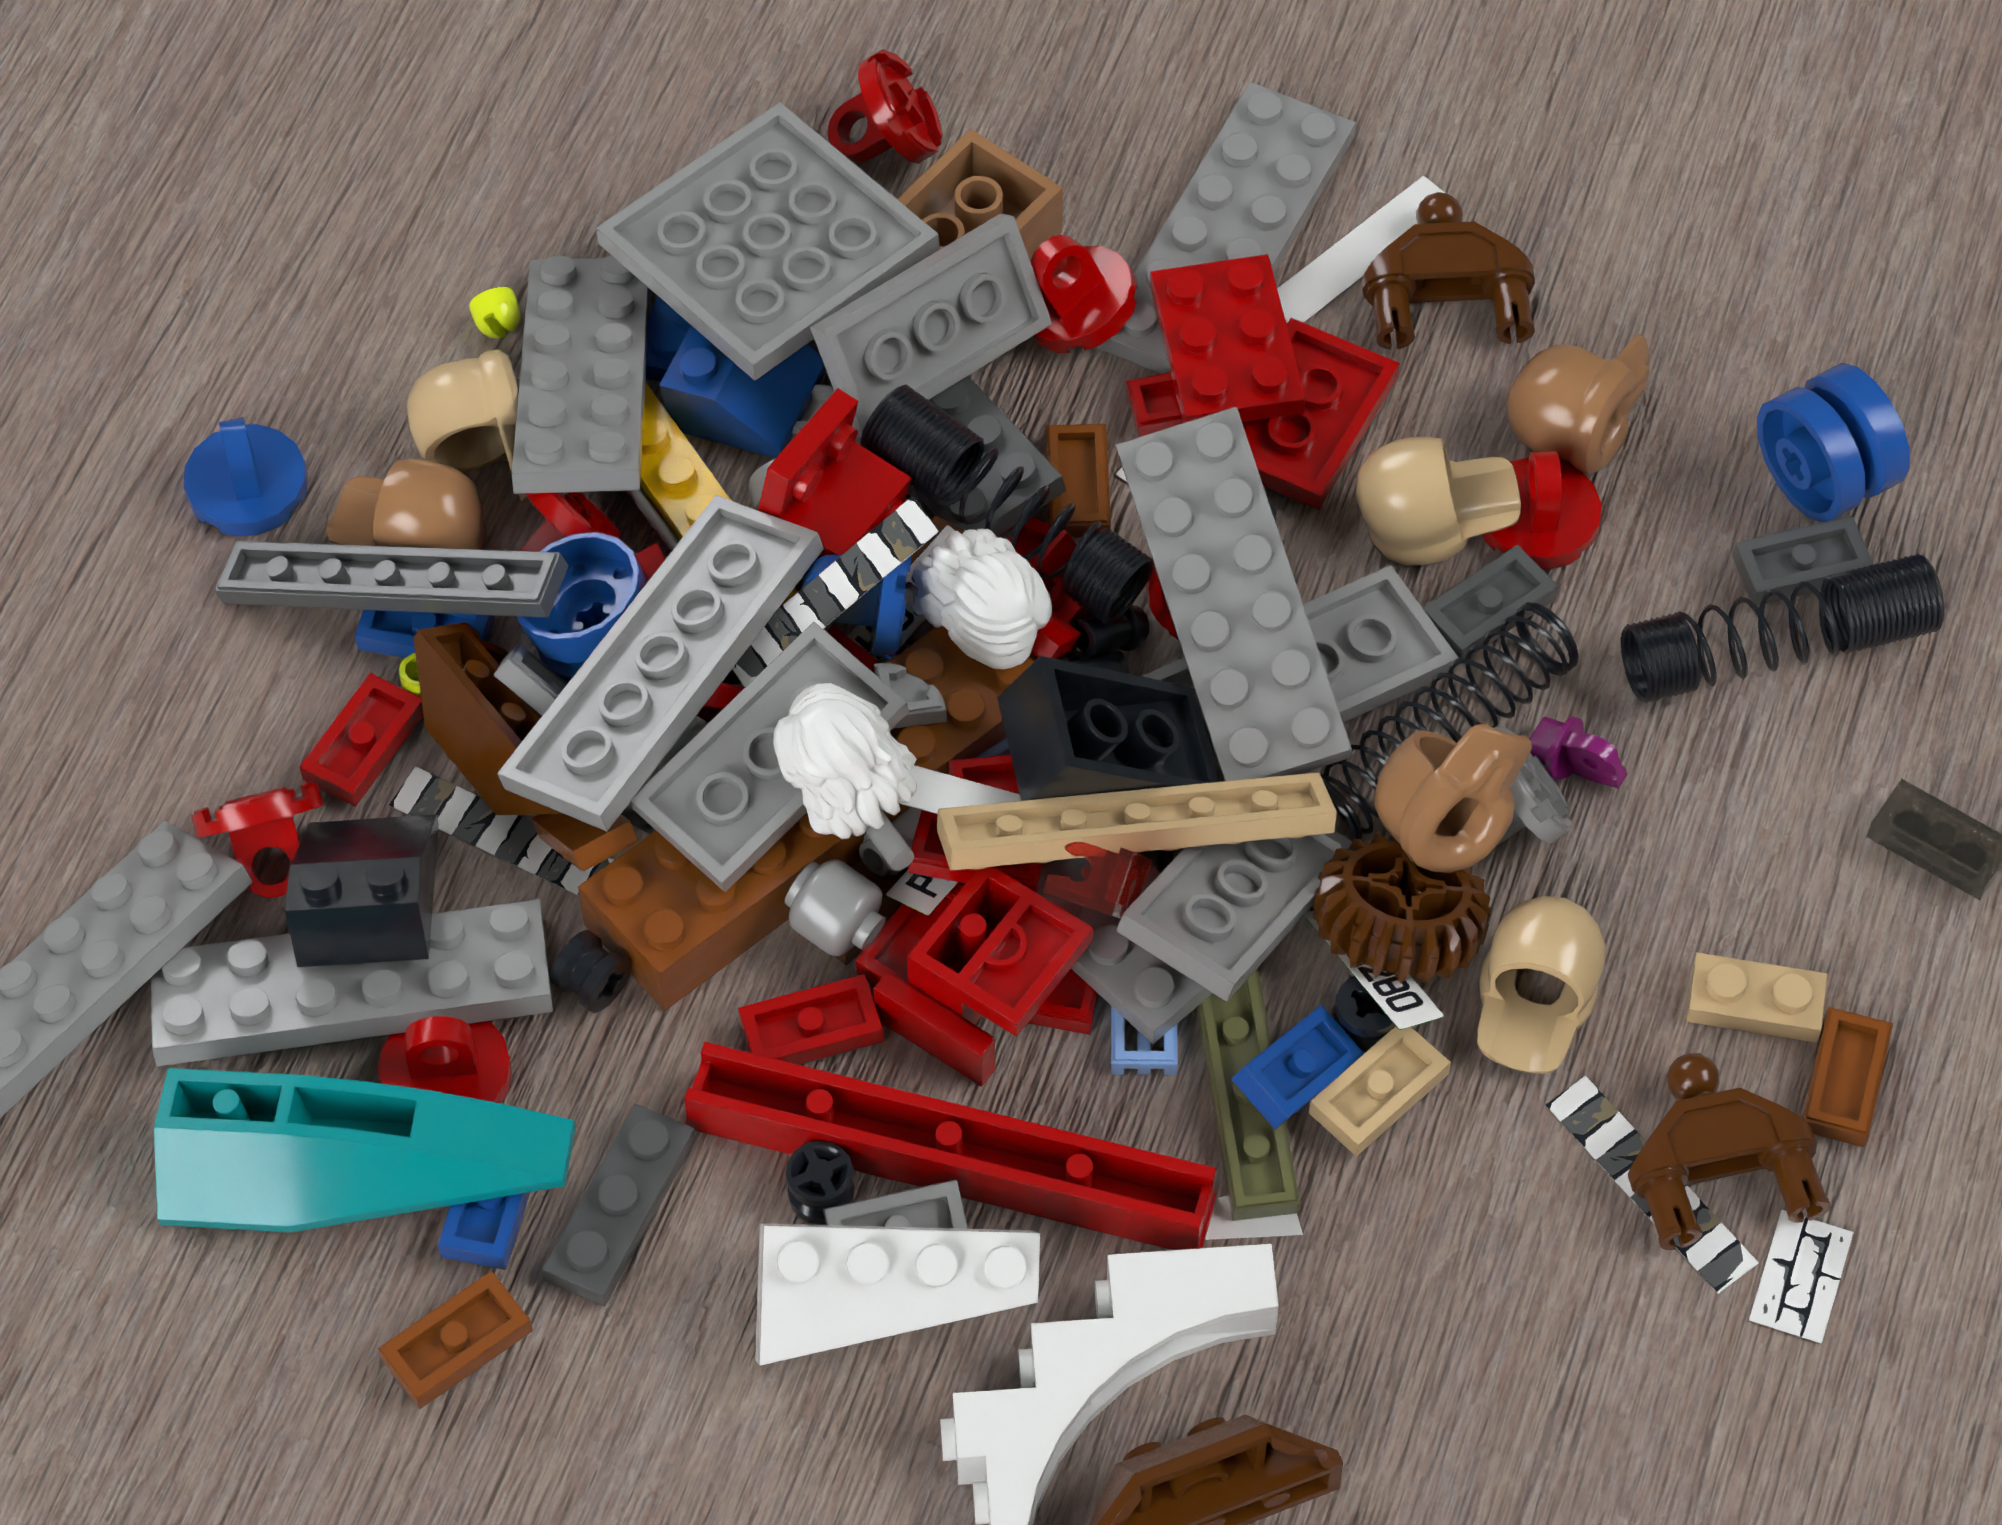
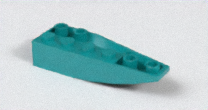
[154,1068,576,1232]

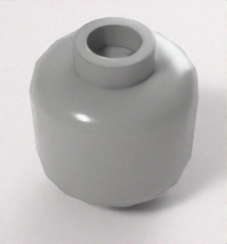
[785,859,886,956]

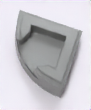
[874,663,947,729]

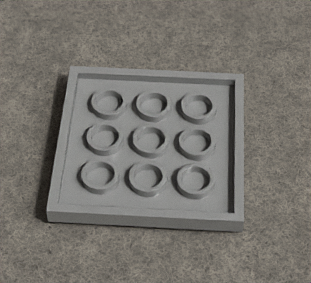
[596,102,940,380]

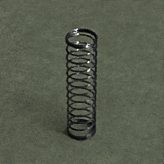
[1320,602,1579,841]

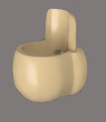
[407,350,529,503]
[1356,437,1521,566]
[1477,896,1606,1074]

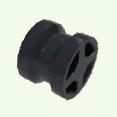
[549,930,632,1013]
[1334,976,1396,1053]
[786,1140,855,1225]

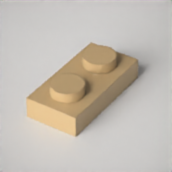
[1686,952,1827,1043]
[1309,1026,1451,1157]

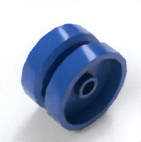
[1757,363,1910,522]

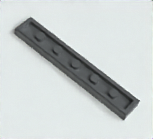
[215,541,568,618]

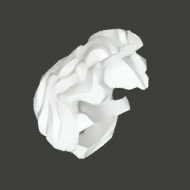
[912,529,1052,670]
[773,683,917,839]

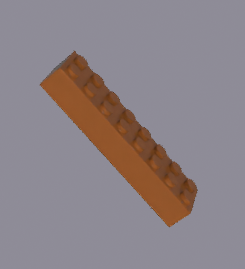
[578,626,1038,1011]

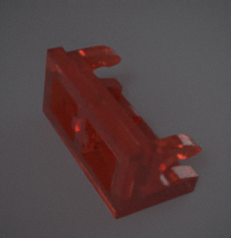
[1042,842,1152,919]

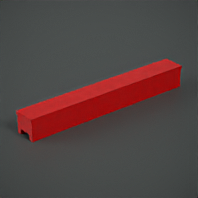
[684,1041,1217,1250]

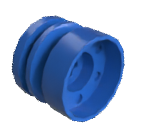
[517,532,648,683]

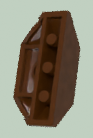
[413,622,561,815]
[1089,1415,1343,1525]

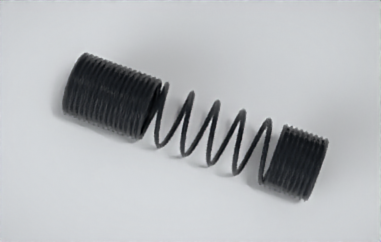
[860,384,1153,624]
[1620,553,1945,704]

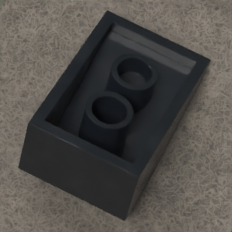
[997,656,1220,801]
[285,814,439,967]

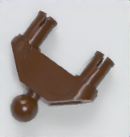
[1361,192,1535,350]
[1628,1053,1831,1250]

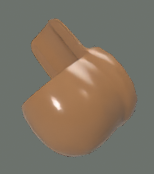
[1507,334,1649,475]
[326,459,486,550]
[1374,724,1532,873]

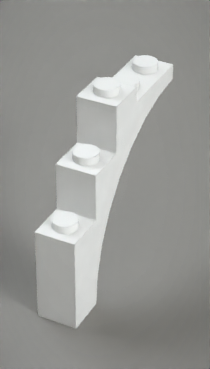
[940,1244,1279,1525]

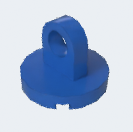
[184,417,308,536]
[802,555,911,659]

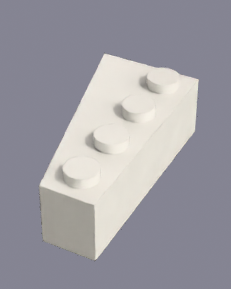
[755,1223,1040,1366]

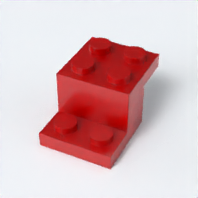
[758,388,911,558]
[856,866,1093,1037]

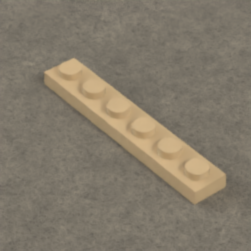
[937,772,1337,871]

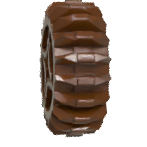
[1313,833,1491,984]

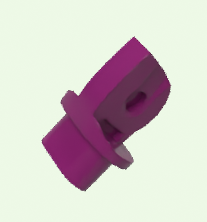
[1529,716,1628,789]

